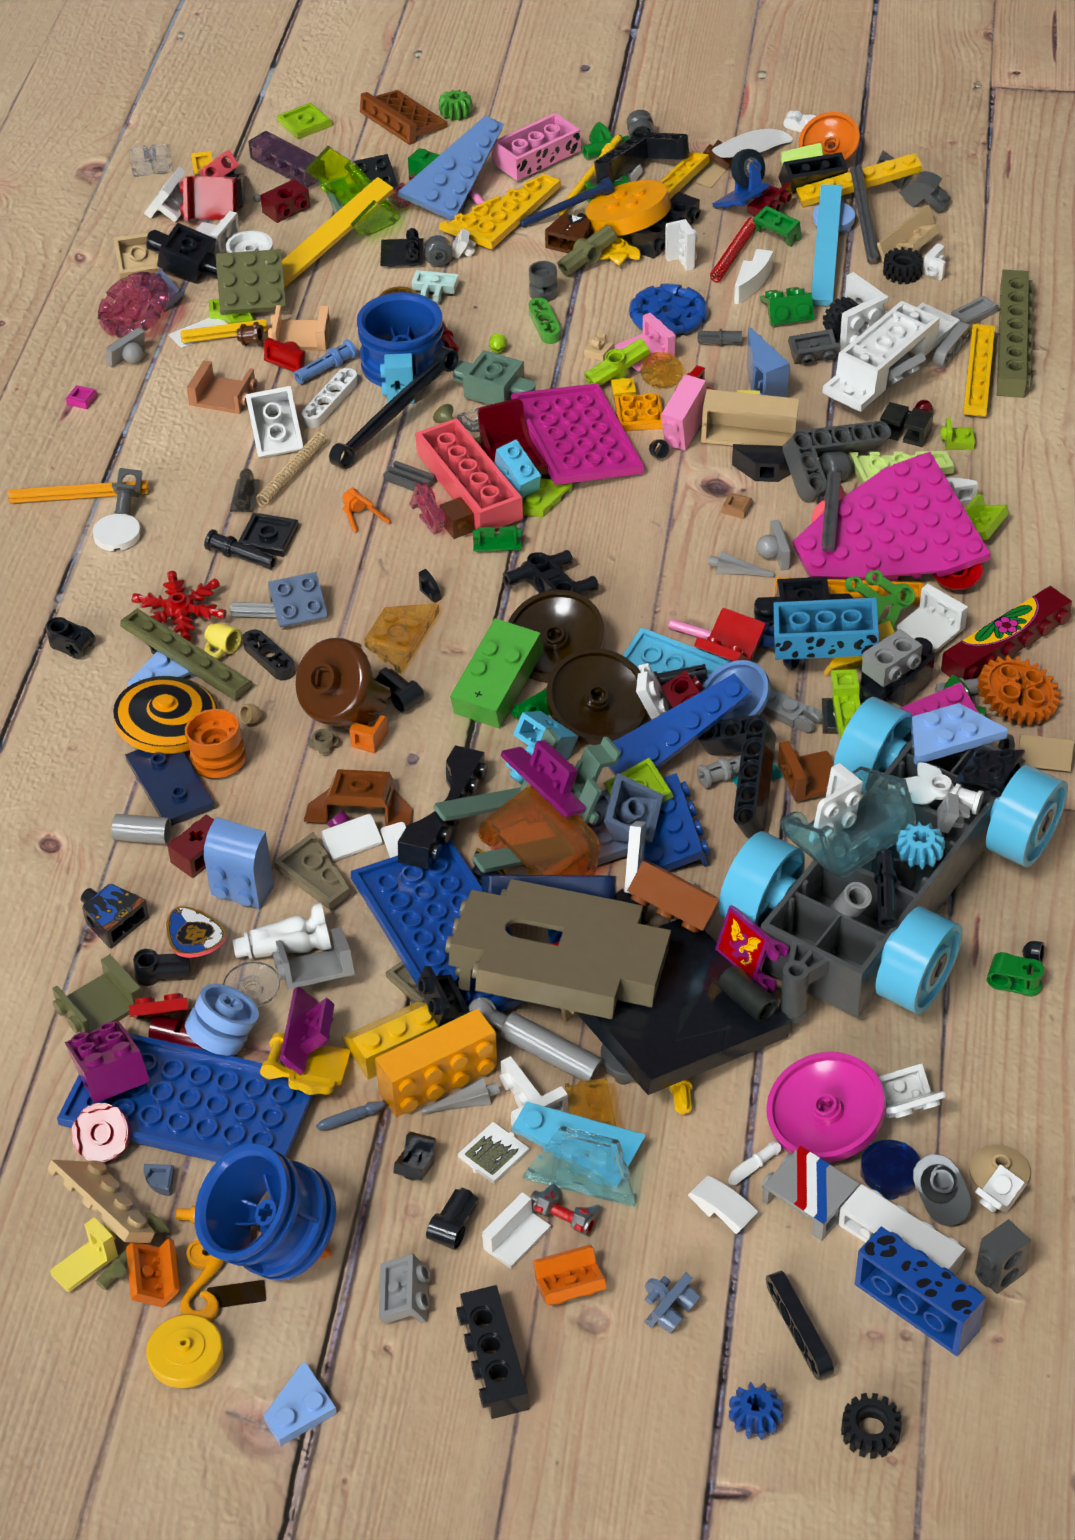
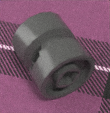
[626,110,655,138]
[529,261,558,302]

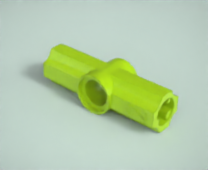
[584,338,650,386]

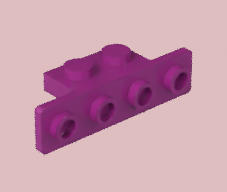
[501,740,586,817]
[280,987,335,1075]

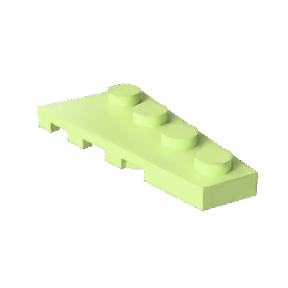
[849,451,954,484]

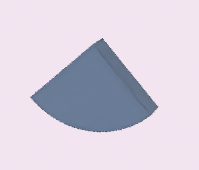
[144,1164,175,1196]

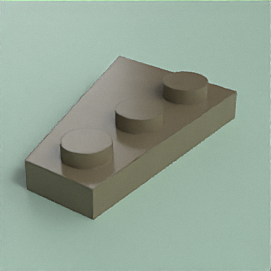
[274,832,350,910]

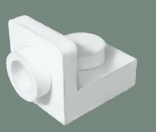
[923,243,946,281]
[975,1165,1027,1214]

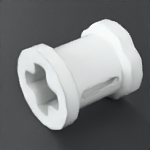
[952,783,984,815]

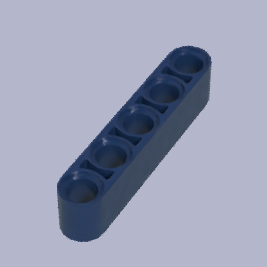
[482,874,616,900]

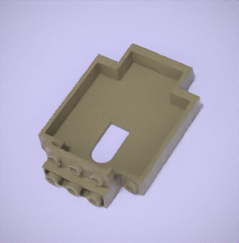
[445,879,671,1019]

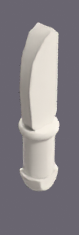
[728,1141,781,1185]

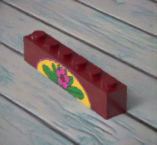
[941,585,1072,680]

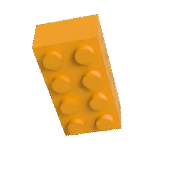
[375,1008,498,1117]

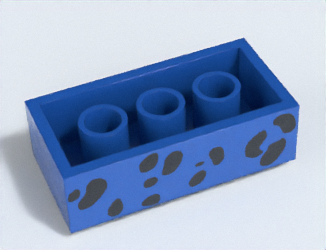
[854,1226,986,1356]

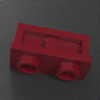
[747,182,792,216]

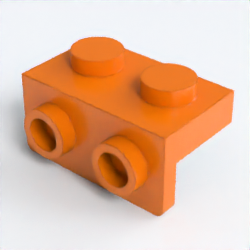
[126,1239,180,1307]
[533,1245,606,1306]

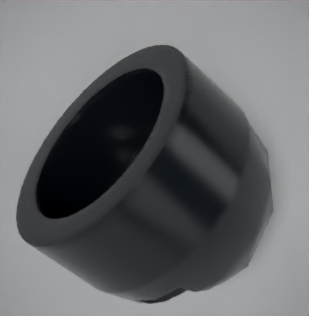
[649,439,669,458]
[1022,941,1045,963]

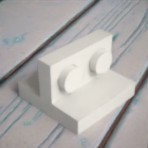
[144,167,186,223]

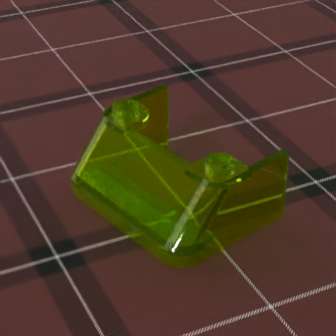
[305,146,401,236]

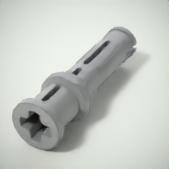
[697,752,775,788]

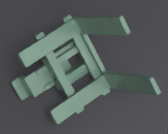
[434,728,621,873]

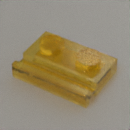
[565,1078,616,1126]

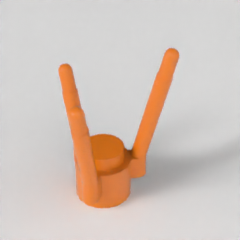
[342,487,391,532]

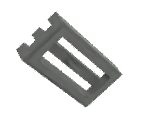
[383,461,436,495]

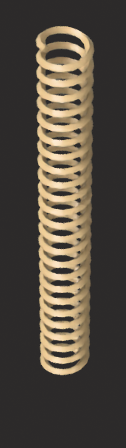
[256,430,327,507]

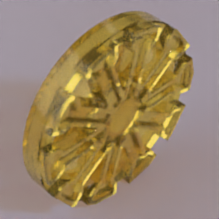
[640,352,683,389]

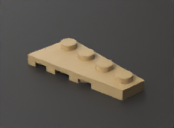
[47,1160,155,1243]

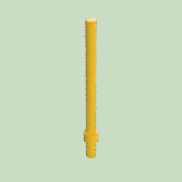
[558,135,622,216]

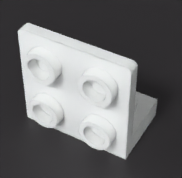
[196,211,240,255]

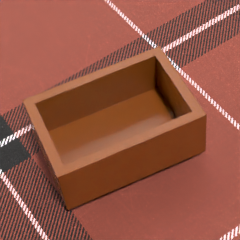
[627,861,719,933]

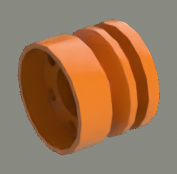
[185,709,247,778]

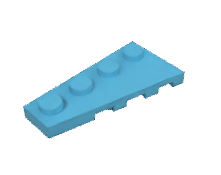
[623,627,730,683]

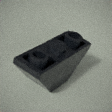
[732,444,791,482]

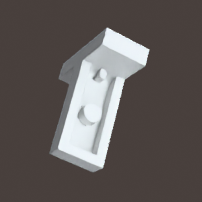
[499,1056,568,1137]

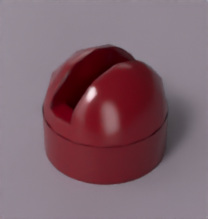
[915,400,933,413]

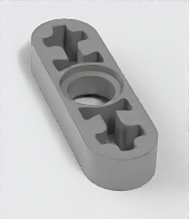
[933,321,972,368]

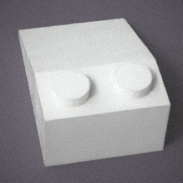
[245,386,303,458]

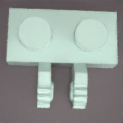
[412,270,459,304]

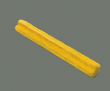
[180,319,268,343]

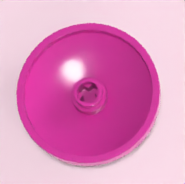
[766,1052,886,1163]

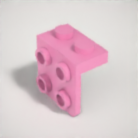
[615,313,676,371]

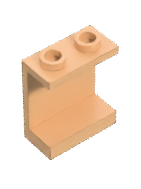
[268,305,330,351]

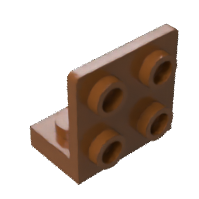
[778,741,834,802]

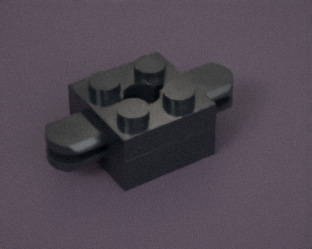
[146,223,217,283]
[754,577,853,621]
[861,637,935,707]

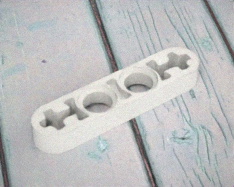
[302,368,358,428]

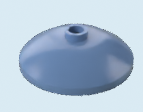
[700,660,770,720]

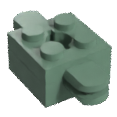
[453,350,536,405]

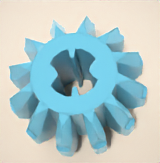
[896,821,945,870]

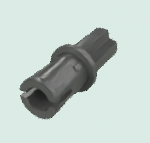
[697,329,742,346]

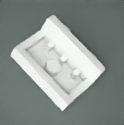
[665,219,697,271]

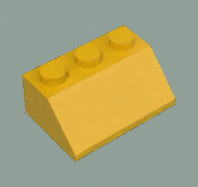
[341,1002,438,1080]

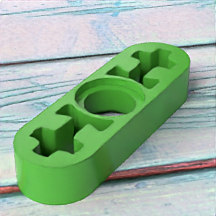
[529,298,561,344]

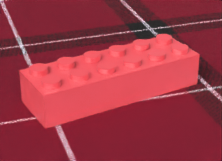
[415,418,523,530]

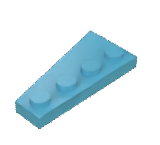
[511,1102,646,1188]

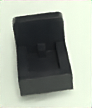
[393,1131,436,1181]

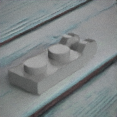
[762,687,824,733]

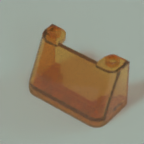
[478,784,600,875]

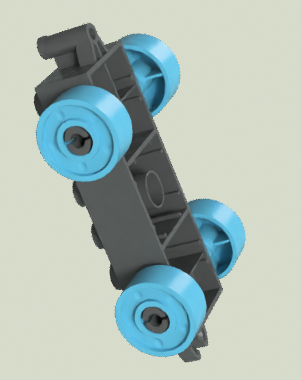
[719,697,1068,1023]

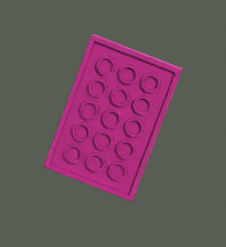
[511,383,644,485]

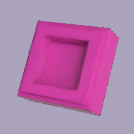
[66,385,97,409]

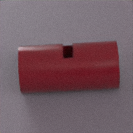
[148,1015,205,1050]

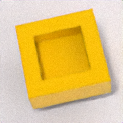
[191,151,212,176]
[611,378,636,401]

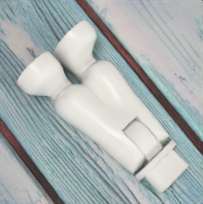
[232,903,332,959]

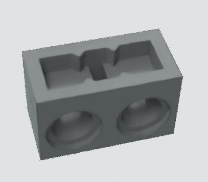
[975,1219,1031,1294]

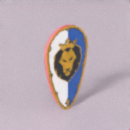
[166,906,227,958]

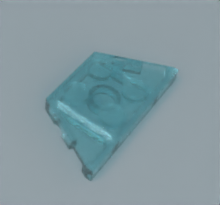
[523,1126,638,1207]

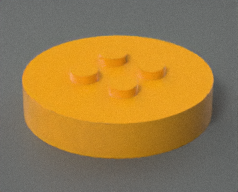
[585,180,671,236]

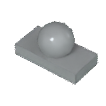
[106,327,145,368]
[756,520,791,571]

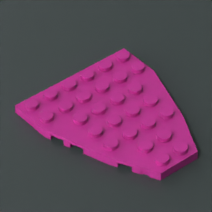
[793,452,991,581]

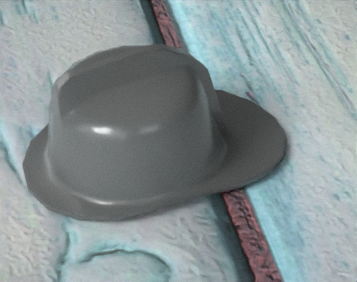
[913,1154,972,1226]

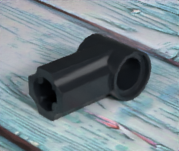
[375,667,425,713]
[133,949,190,986]
[426,1187,479,1250]

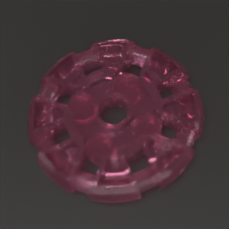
[98,272,169,338]

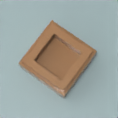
[722,492,752,519]

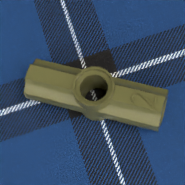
[557,224,617,277]

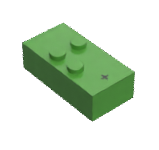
[450,618,544,729]

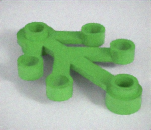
[845,570,915,629]

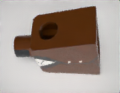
[545,213,591,253]

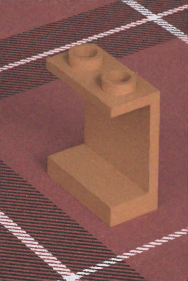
[187,360,258,414]

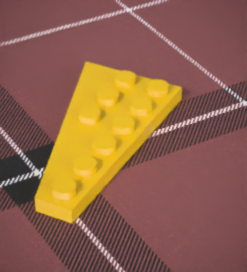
[439,174,561,249]

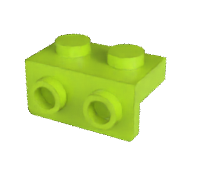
[781,143,823,165]
[965,494,1010,541]

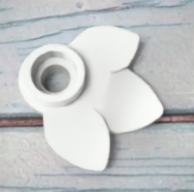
[898,762,954,805]

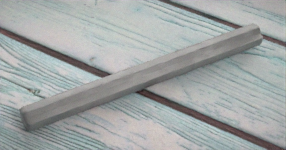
[851,165,879,264]

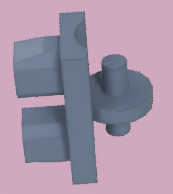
[644,1272,701,1333]

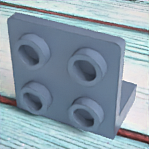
[268,572,327,628]

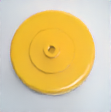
[146,1314,224,1388]

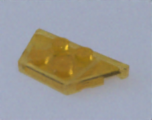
[364,603,439,674]

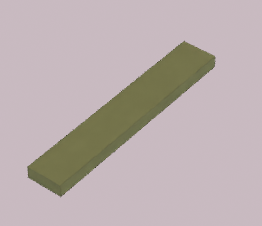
[120,608,252,700]

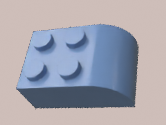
[204,817,274,909]

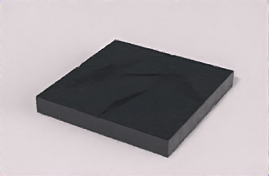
[576,919,792,1095]

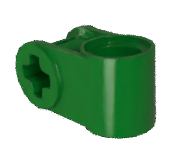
[986,952,1044,997]

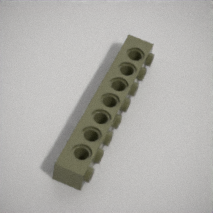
[996,269,1033,398]

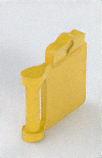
[260,1032,350,1095]

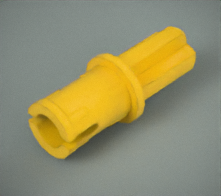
[669,1079,692,1115]

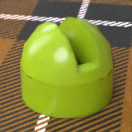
[489,334,507,353]

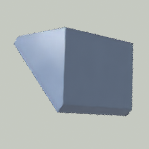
[604,773,663,844]

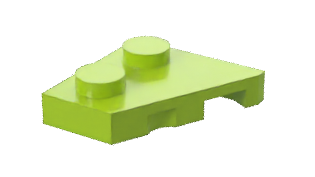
[522,479,573,517]

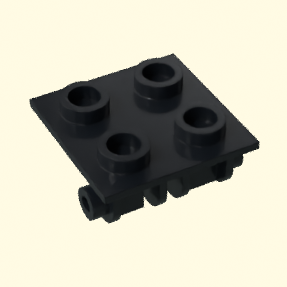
[348,154,399,191]
[380,228,424,267]
[954,749,1025,798]

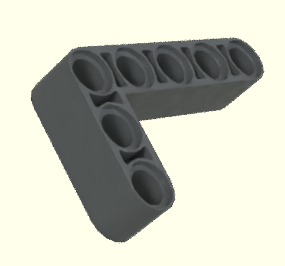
[783,421,891,502]

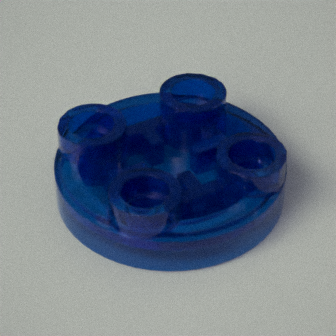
[860,1140,921,1200]

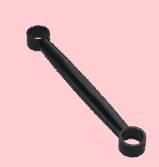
[329,346,459,469]

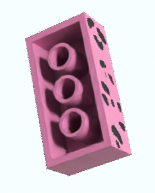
[491,113,581,181]

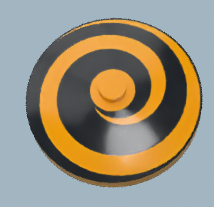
[113,676,217,754]

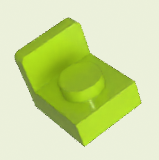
[940,418,975,450]

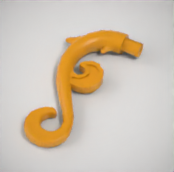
[176,1205,224,1321]

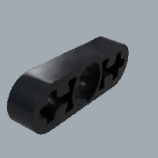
[242,629,295,680]

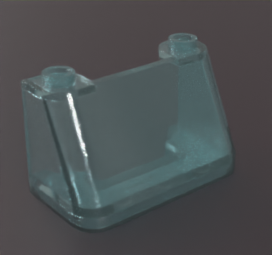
[780,766,916,878]

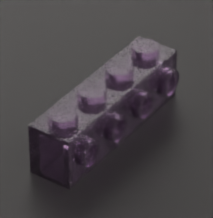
[248,131,325,188]

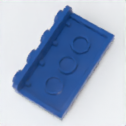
[643,773,711,871]

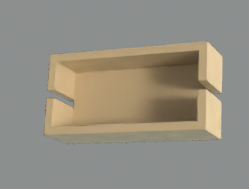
[701,389,799,446]

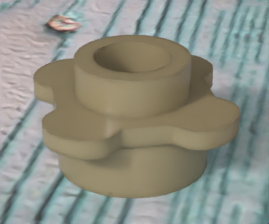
[308,729,339,754]

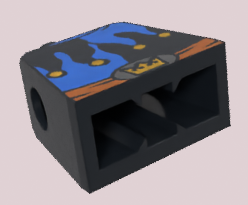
[81,884,149,949]

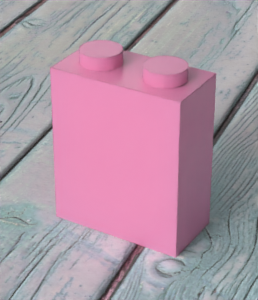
[661,374,707,451]

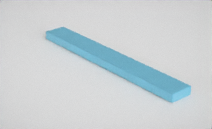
[811,184,842,306]

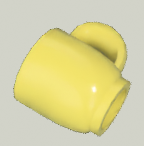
[204,623,242,660]

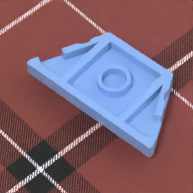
[911,703,1008,765]

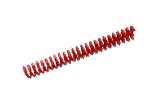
[710,217,756,283]

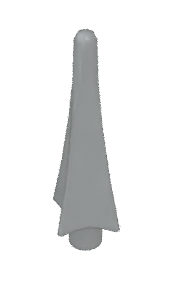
[708,551,775,577]
[421,1078,500,1114]

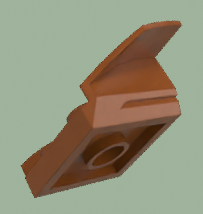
[304,769,413,827]

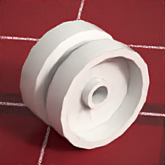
[226,230,273,253]

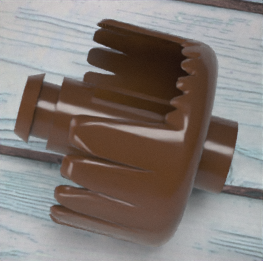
[295,638,391,729]

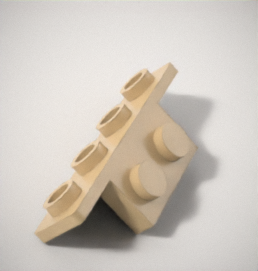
[877,205,940,262]

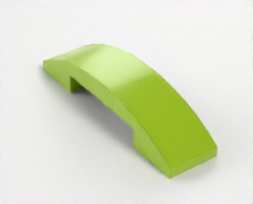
[831,669,861,741]

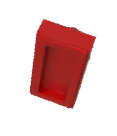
[264,338,305,372]

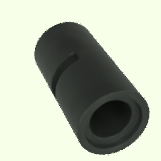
[718,965,779,1023]

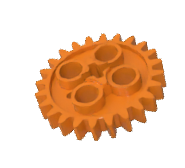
[977,655,1061,726]

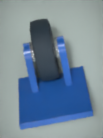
[712,149,769,209]

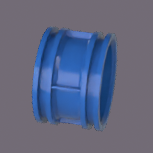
[357,292,444,387]
[194,1144,336,1281]

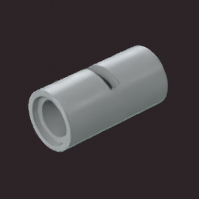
[112,814,171,844]
[829,882,872,920]

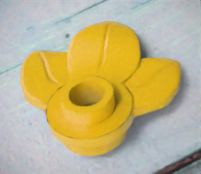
[599,238,640,265]

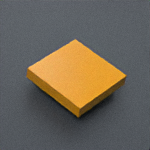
[615,393,663,431]

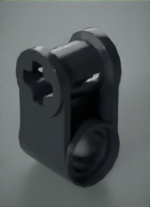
[46,617,96,659]

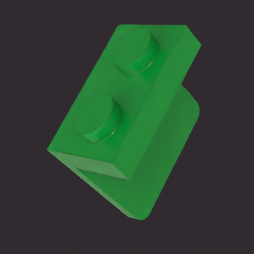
[760,287,814,326]

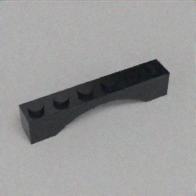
[398,745,488,870]

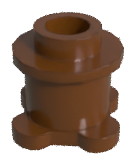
[237,322,264,347]

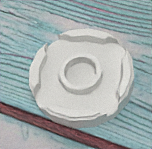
[92,514,141,551]

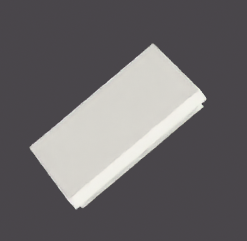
[482,1192,551,1269]

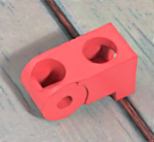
[198,150,239,177]

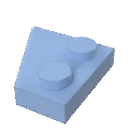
[263,1362,337,1446]

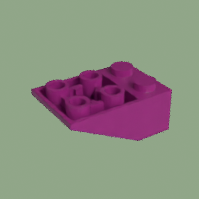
[65,1021,150,1104]

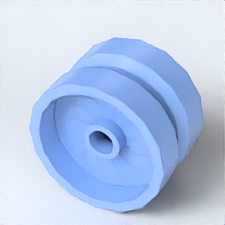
[185,984,259,1056]

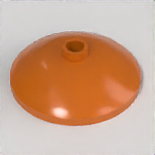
[799,112,860,162]

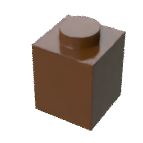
[439,497,475,539]

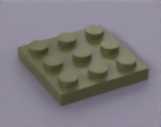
[216,249,286,315]

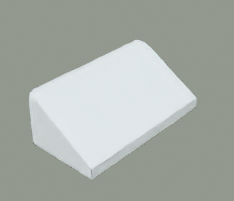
[322,814,383,862]

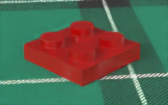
[129,993,191,1018]

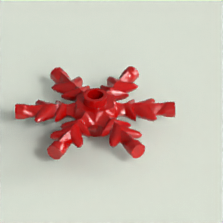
[132,571,227,641]

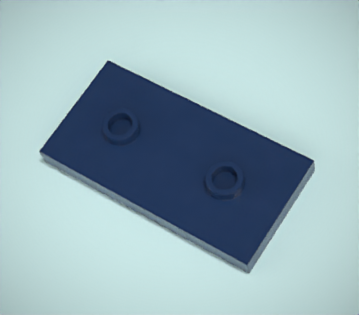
[125,749,215,826]

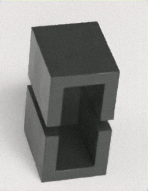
[880,402,933,447]

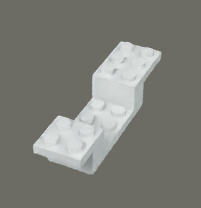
[822,301,960,412]

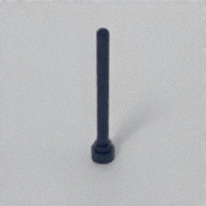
[519,177,615,228]

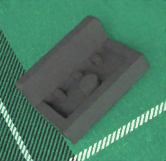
[788,329,841,364]

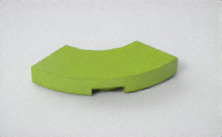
[209,299,254,324]

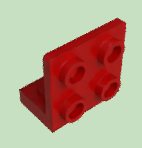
[694,608,767,662]

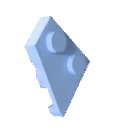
[128,651,196,686]

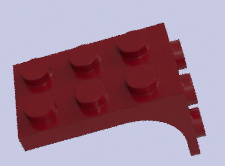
[477,398,548,475]

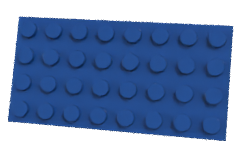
[351,839,528,1012]
[57,1033,315,1162]

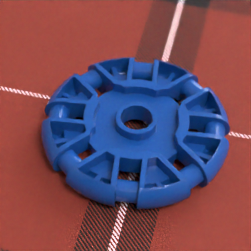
[629,284,708,336]

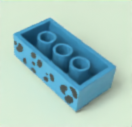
[774,598,879,660]

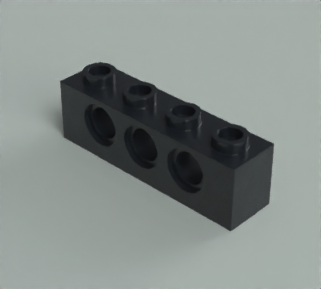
[632,192,701,259]
[456,1285,529,1419]

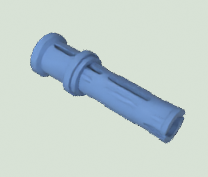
[294,339,357,384]

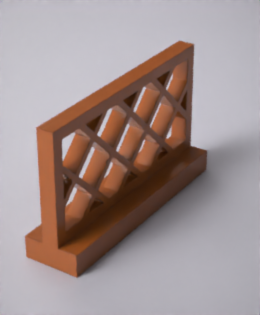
[360,90,447,145]

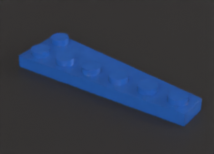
[608,674,752,776]

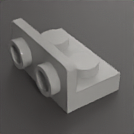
[379,1254,430,1324]

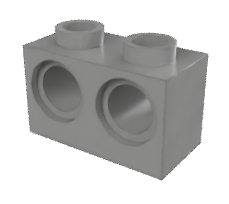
[862,629,922,687]

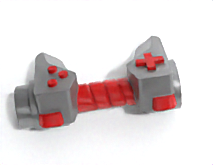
[530,1184,600,1236]

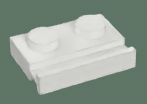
[636,663,669,719]

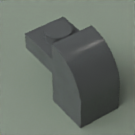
[899,171,951,213]

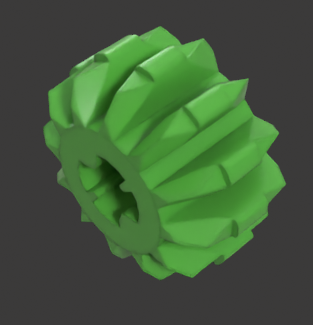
[439,89,472,120]

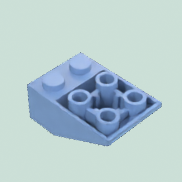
[747,328,790,397]

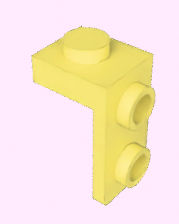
[50,1217,118,1292]

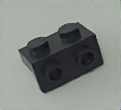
[417,966,470,1027]

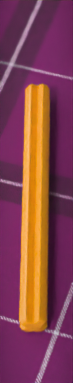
[8,480,149,503]

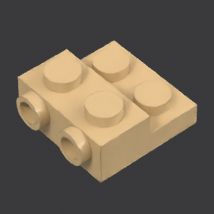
[113,232,162,278]

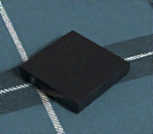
[238,512,299,557]

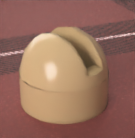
[239,704,261,725]

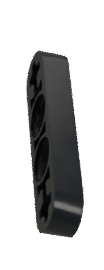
[766,1270,834,1380]

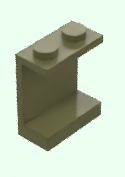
[52,954,143,1033]

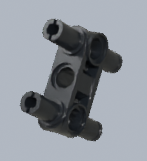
[503,550,599,596]

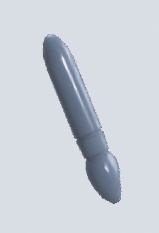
[316,1101,386,1130]

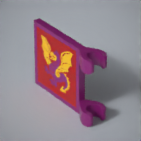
[715,905,789,992]

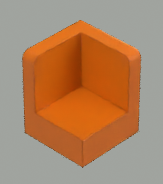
[349,715,388,754]

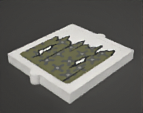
[458,1122,529,1184]

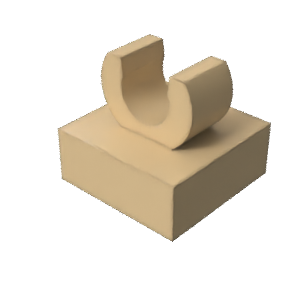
[584,332,614,362]

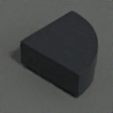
[418,568,441,603]

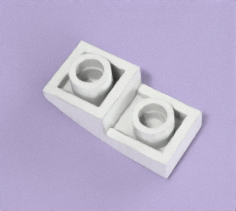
[688,1175,758,1234]

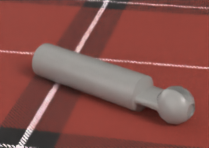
[469,997,603,1085]

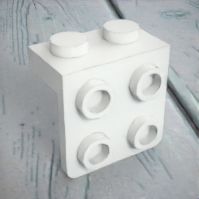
[896,584,968,653]
[811,763,863,844]
[878,1063,947,1118]

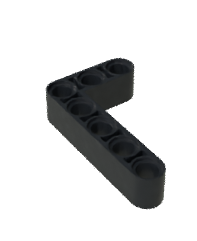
[594,132,690,184]
[698,715,776,839]

